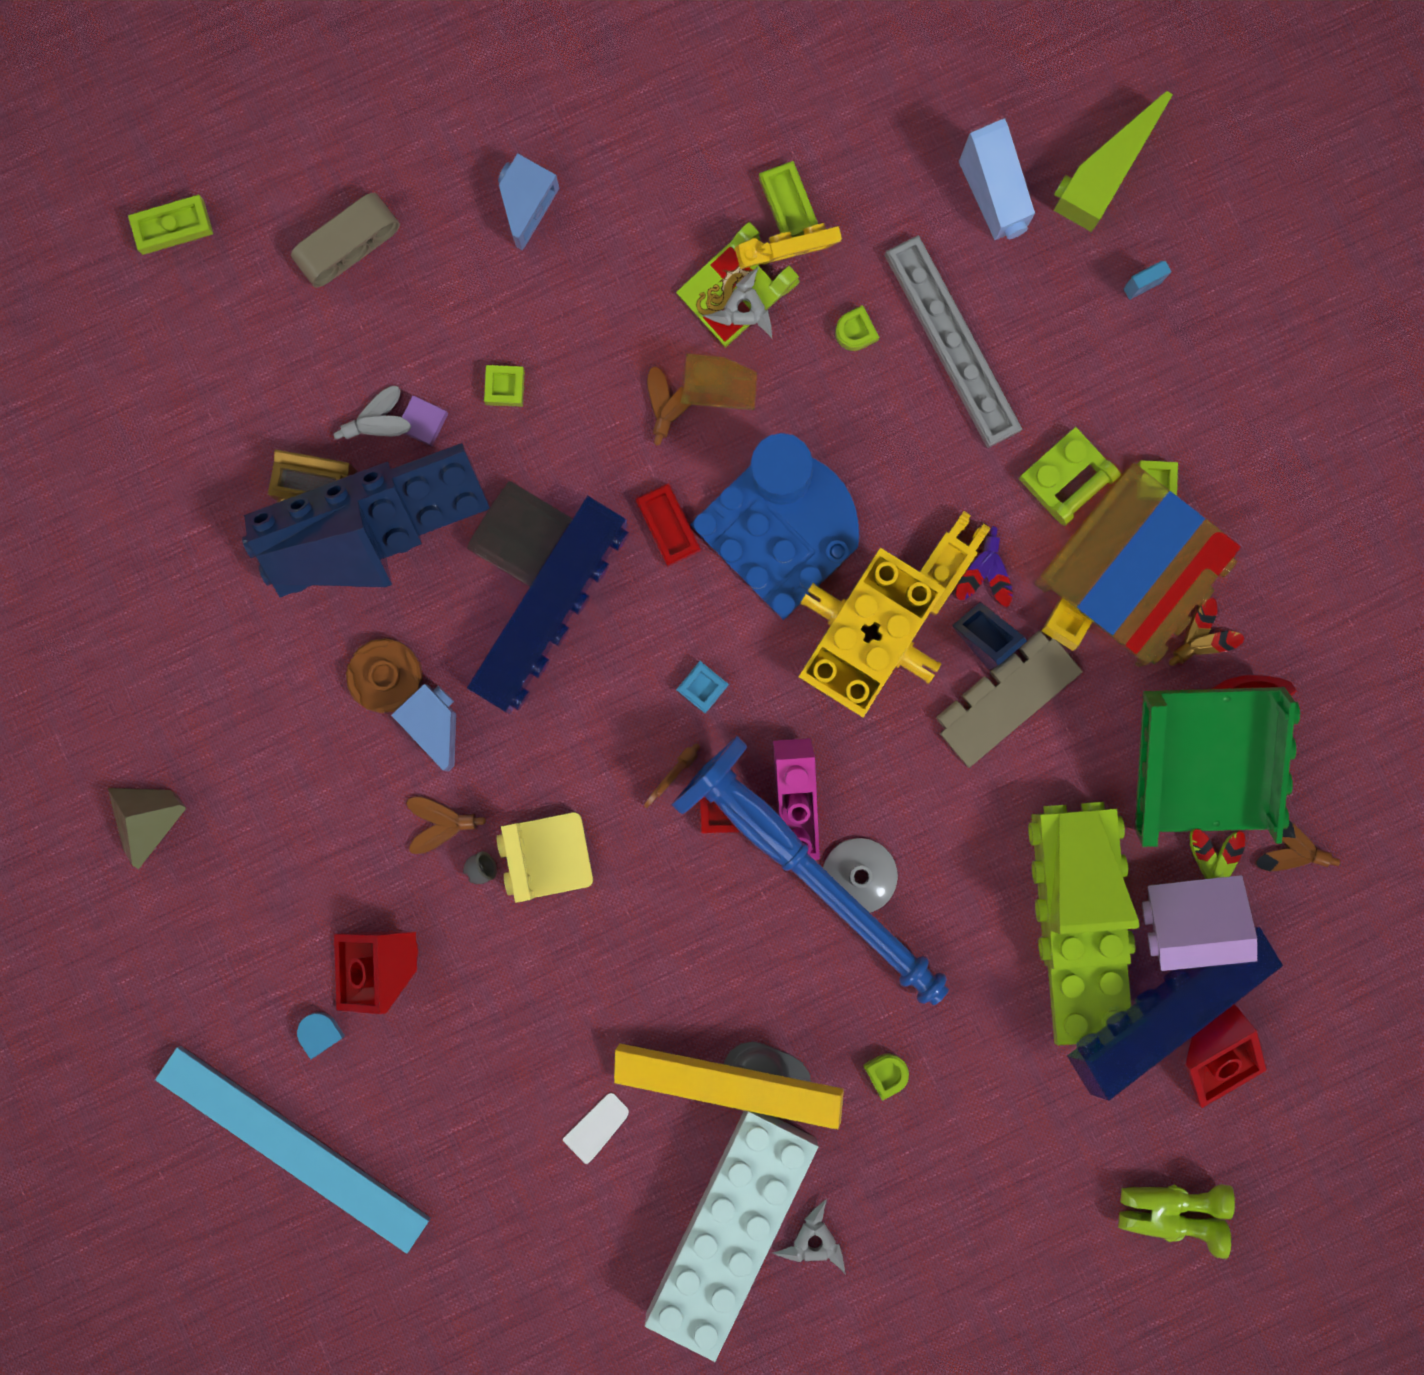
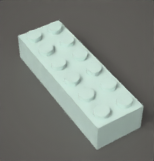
[645,1110,819,1362]

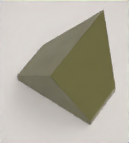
[107,788,186,869]

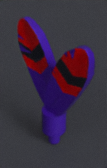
[956,526,1013,607]

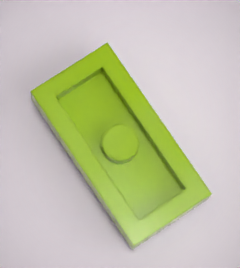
[128,195,213,255]

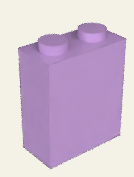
[1142,875,1257,971]

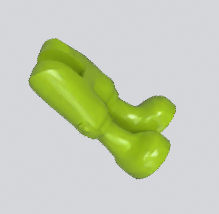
[1118,1184,1235,1259]

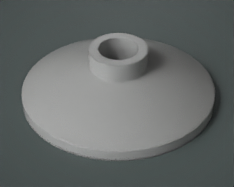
[823,838,898,913]

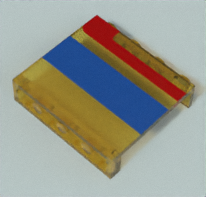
[1034,463,1241,667]

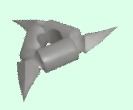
[702,266,772,339]
[772,1199,846,1275]

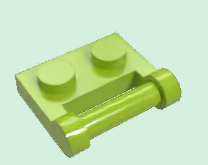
[1018,427,1121,526]

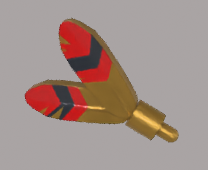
[1169,598,1244,666]

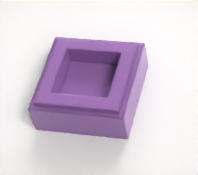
[402,396,448,447]

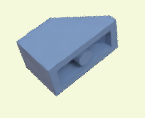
[498,153,559,251]
[391,684,456,771]

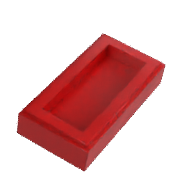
[635,483,701,567]

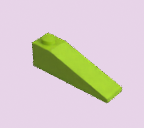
[1053,91,1173,232]

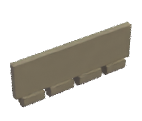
[936,631,1082,768]

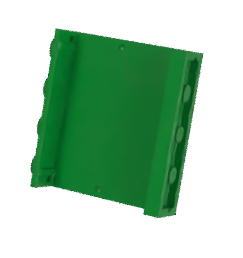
[1135,687,1300,847]

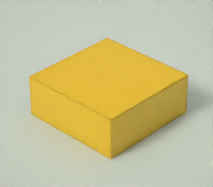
[1042,597,1093,651]

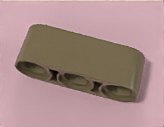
[291,193,400,288]

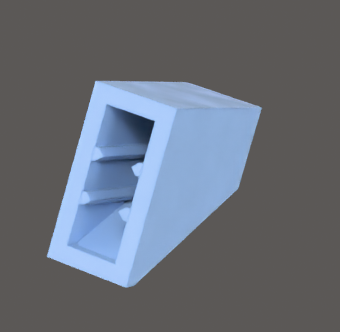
[959,118,1035,240]

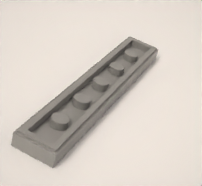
[885,235,1022,449]

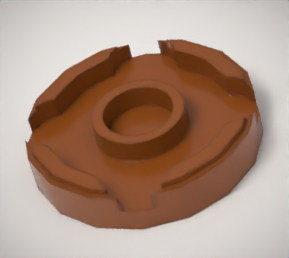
[346,638,423,714]

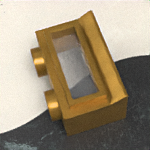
[267,449,357,503]

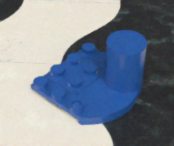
[690,433,859,621]

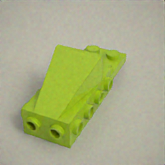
[1028,802,1139,1046]

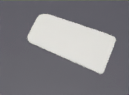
[563,1093,629,1164]

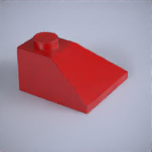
[334,931,418,1014]
[1185,998,1267,1108]

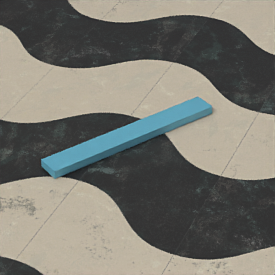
[155,1046,431,1254]

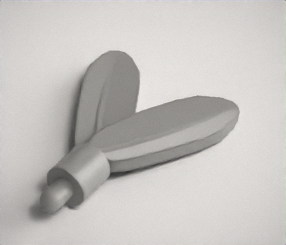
[333,386,411,439]

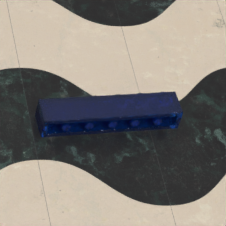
[467,495,630,714]
[1067,926,1283,1101]

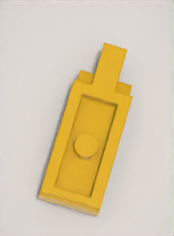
[735,223,842,269]

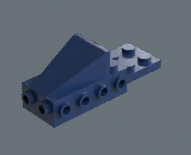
[242,443,490,597]

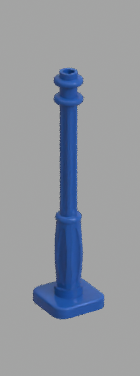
[671,736,949,1005]

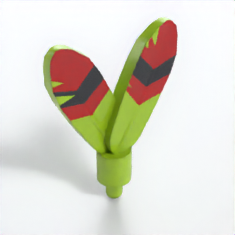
[1190,829,1245,879]

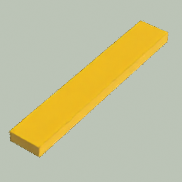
[614,1043,844,1130]

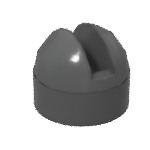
[463,851,497,885]

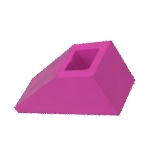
[773,738,820,860]

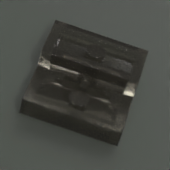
[467,481,573,587]

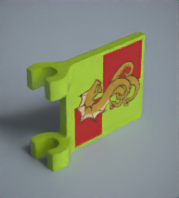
[676,222,800,348]

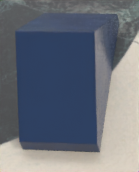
[952,602,1027,670]

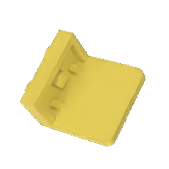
[497,813,593,903]

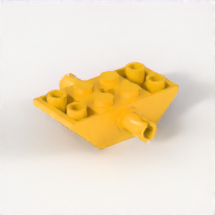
[799,548,945,717]

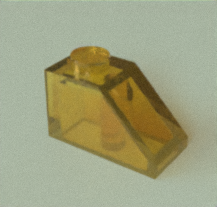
[680,354,757,410]

